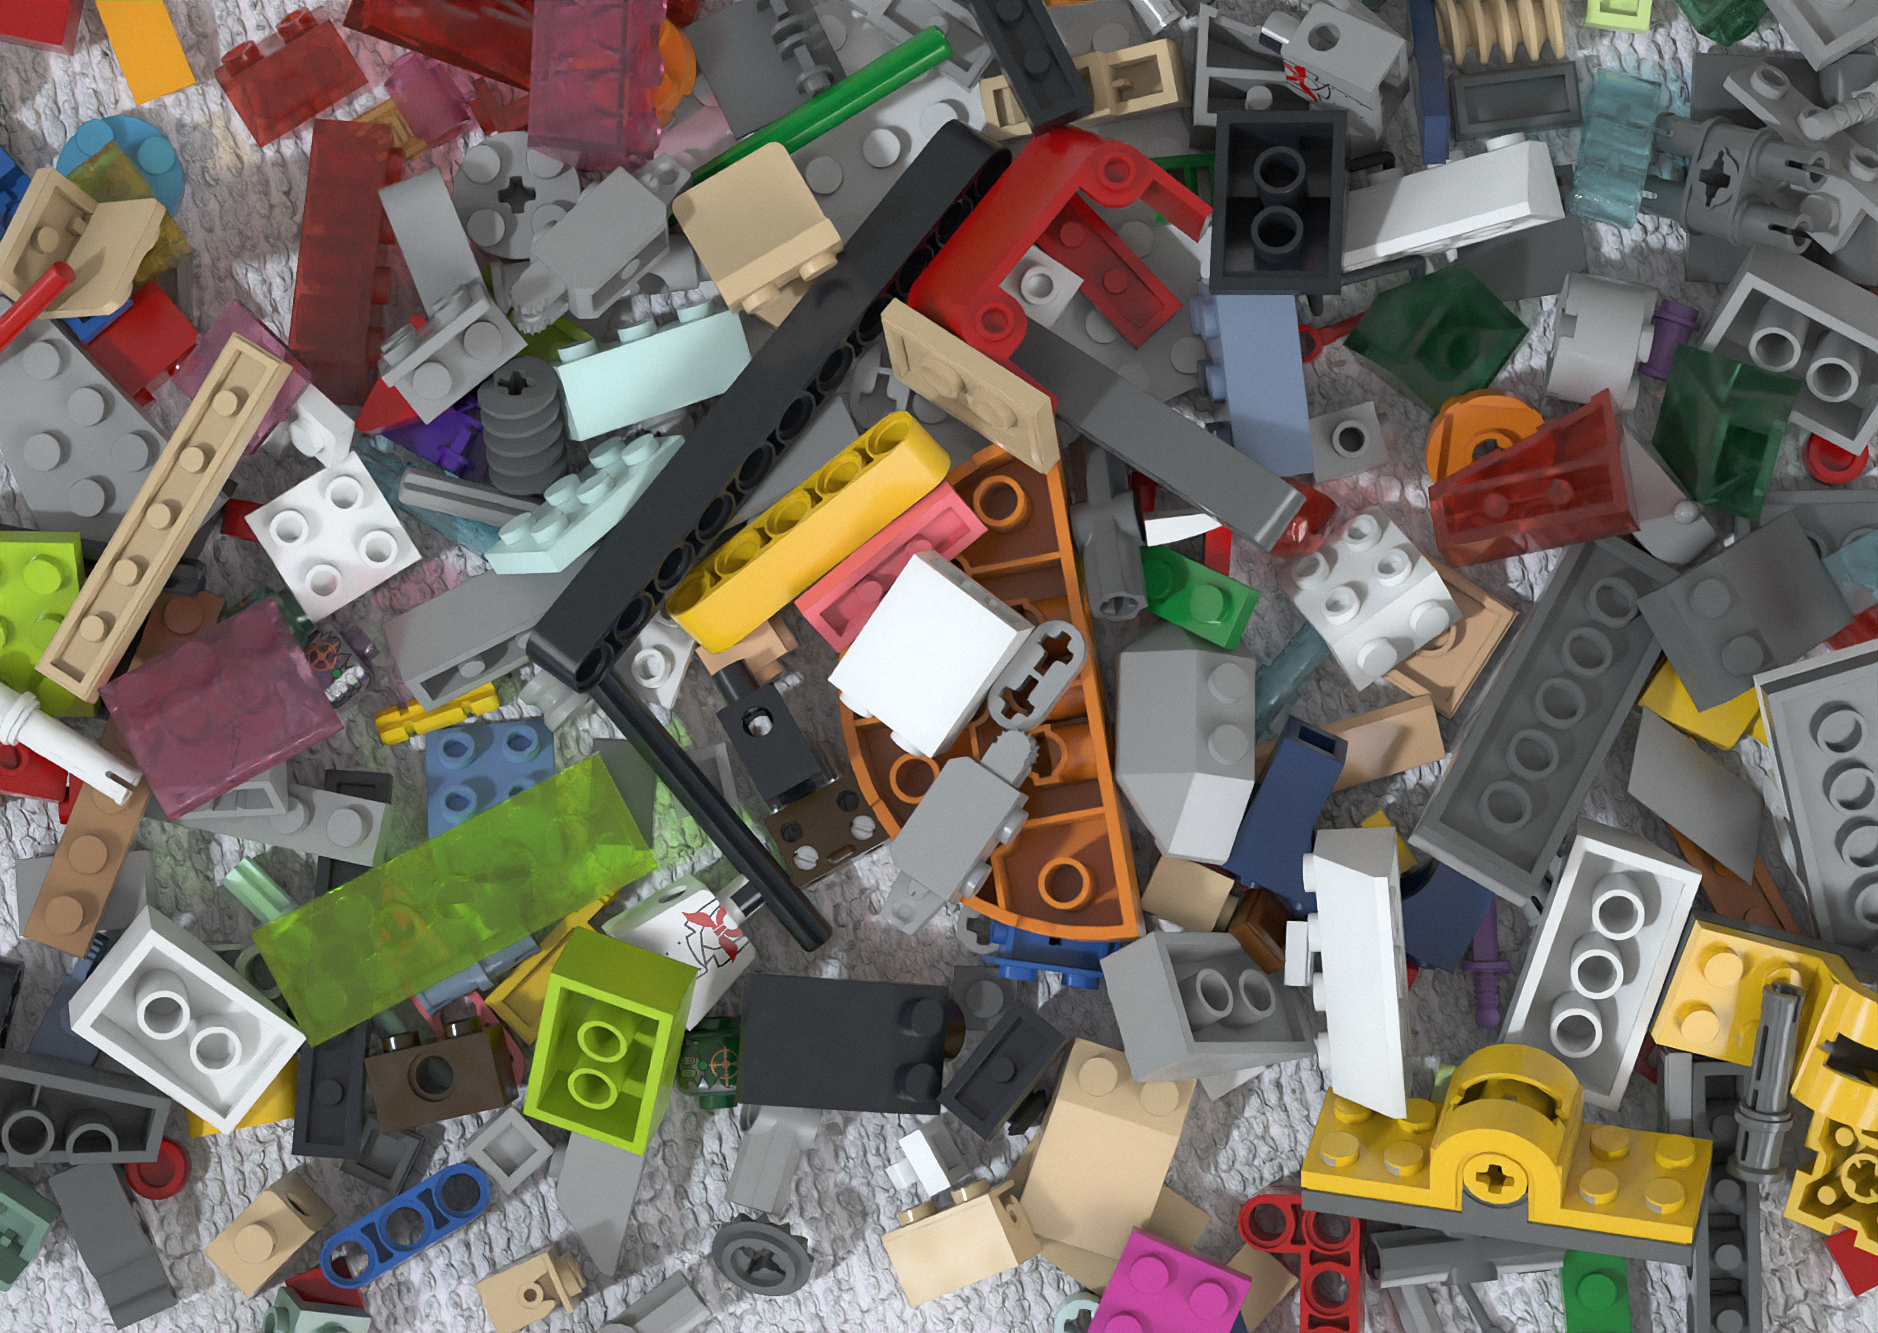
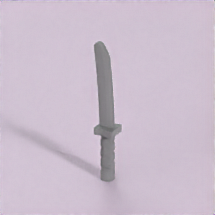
[1803,81,1878,142]

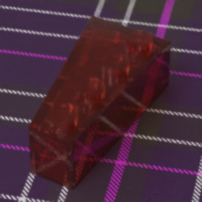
[286,118,406,407]

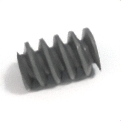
[477,355,570,496]

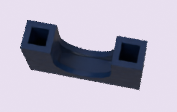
[1220,715,1496,974]

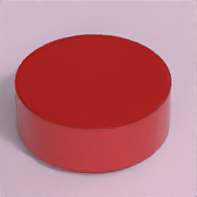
[1801,432,1869,486]
[125,1135,192,1200]

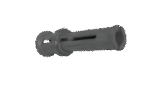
[1726,982,1806,1184]

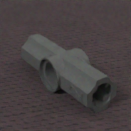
[1068,433,1148,622]
[1364,1227,1567,1289]

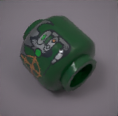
[675,1016,740,1109]

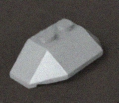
[1114,617,1255,865]

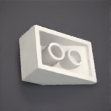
[69,904,307,1136]

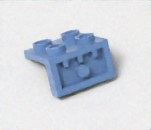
[425,719,566,878]

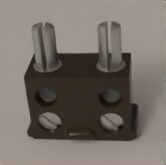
[753,740,892,890]

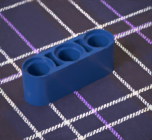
[320,1163,490,1290]

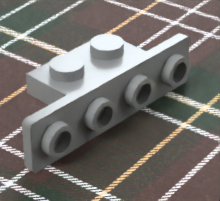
[1723,60,1878,254]

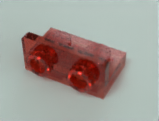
[214,6,369,149]

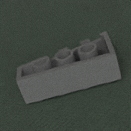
[0,1048,172,1167]

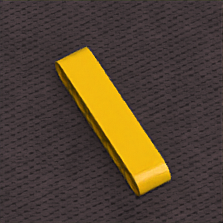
[665,411,951,654]

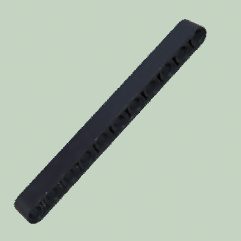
[525,119,1013,694]

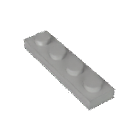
[143,782,396,869]

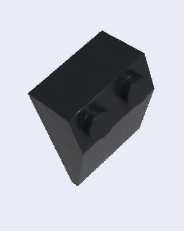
[1209,110,1351,295]
[735,973,949,1115]

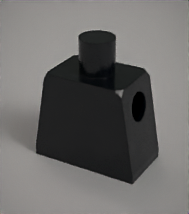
[711,658,828,812]

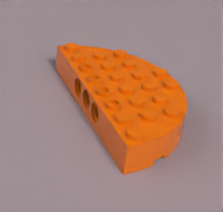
[838,431,1147,943]

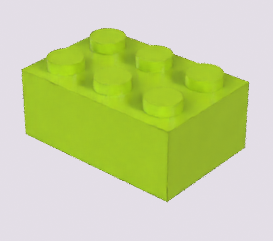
[523,926,699,1156]

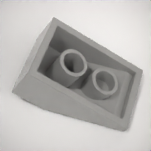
[1100,931,1317,1082]

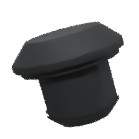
[1007,1089,1047,1136]

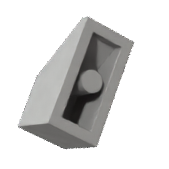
[548,1132,650,1277]

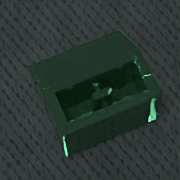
[1652,343,1803,522]

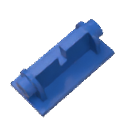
[982,919,1120,990]

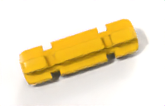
[374,681,500,746]

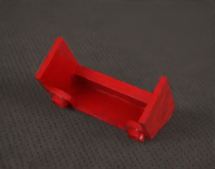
[908,124,1213,420]

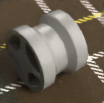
[518,669,592,733]

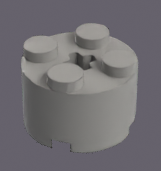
[453,131,584,264]
[1542,271,1657,412]

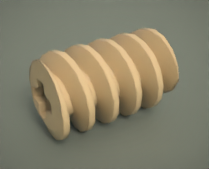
[1434,0,1565,66]

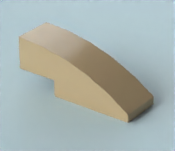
[978,38,1192,143]

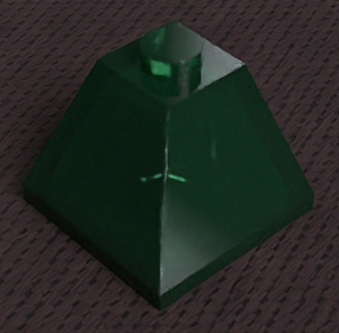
[1342,263,1530,418]

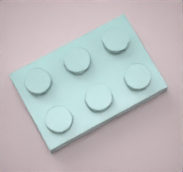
[484,434,685,575]

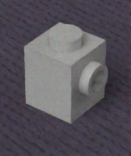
[1307,401,1396,488]

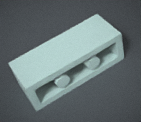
[549,299,752,441]

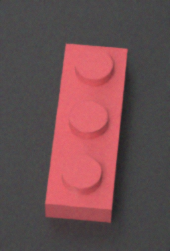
[794,478,988,653]

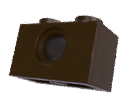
[364,1016,519,1134]

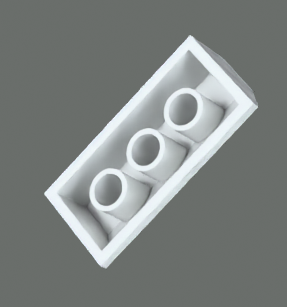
[1343,132,1565,273]
[1496,815,1702,1112]
[1303,827,1414,1119]

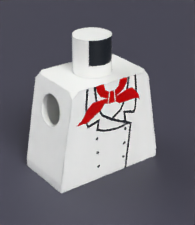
[601,873,766,1031]

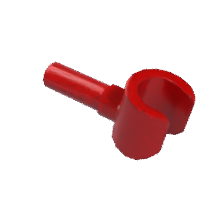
[1298,310,1373,364]

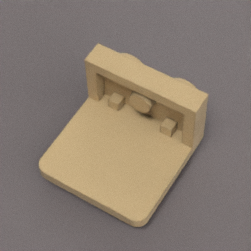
[672,142,844,315]
[0,167,166,320]

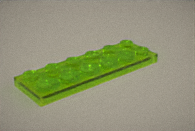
[250,751,659,1048]

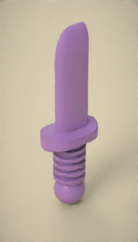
[1462,897,1510,1029]

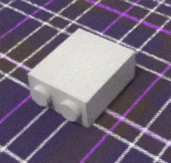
[828,549,1035,758]

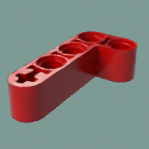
[1237,1186,1367,1333]

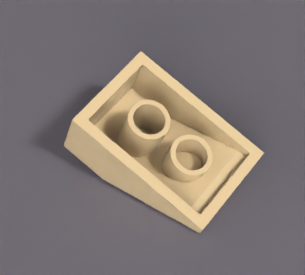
[1018,1037,1198,1261]

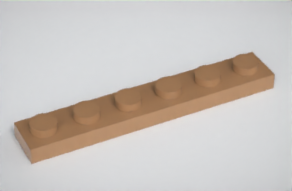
[22,591,227,961]

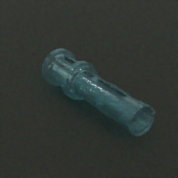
[349,433,502,563]

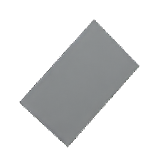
[1627,705,1765,885]

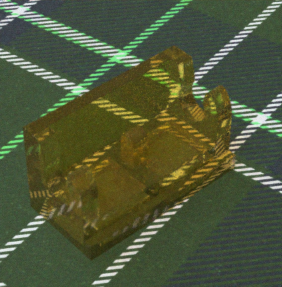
[66,140,197,291]

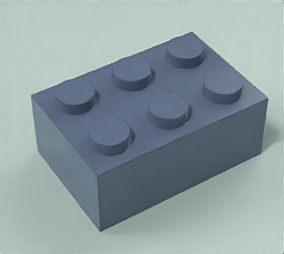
[1189,278,1315,477]

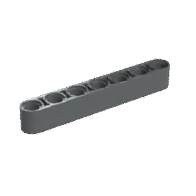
[1009,315,1307,553]

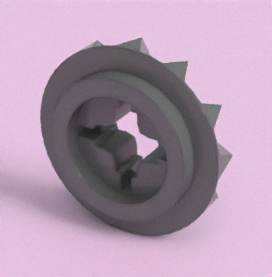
[712,1212,815,1296]

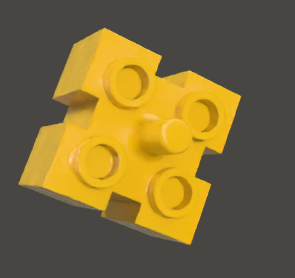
[1783,1111,1878,1256]

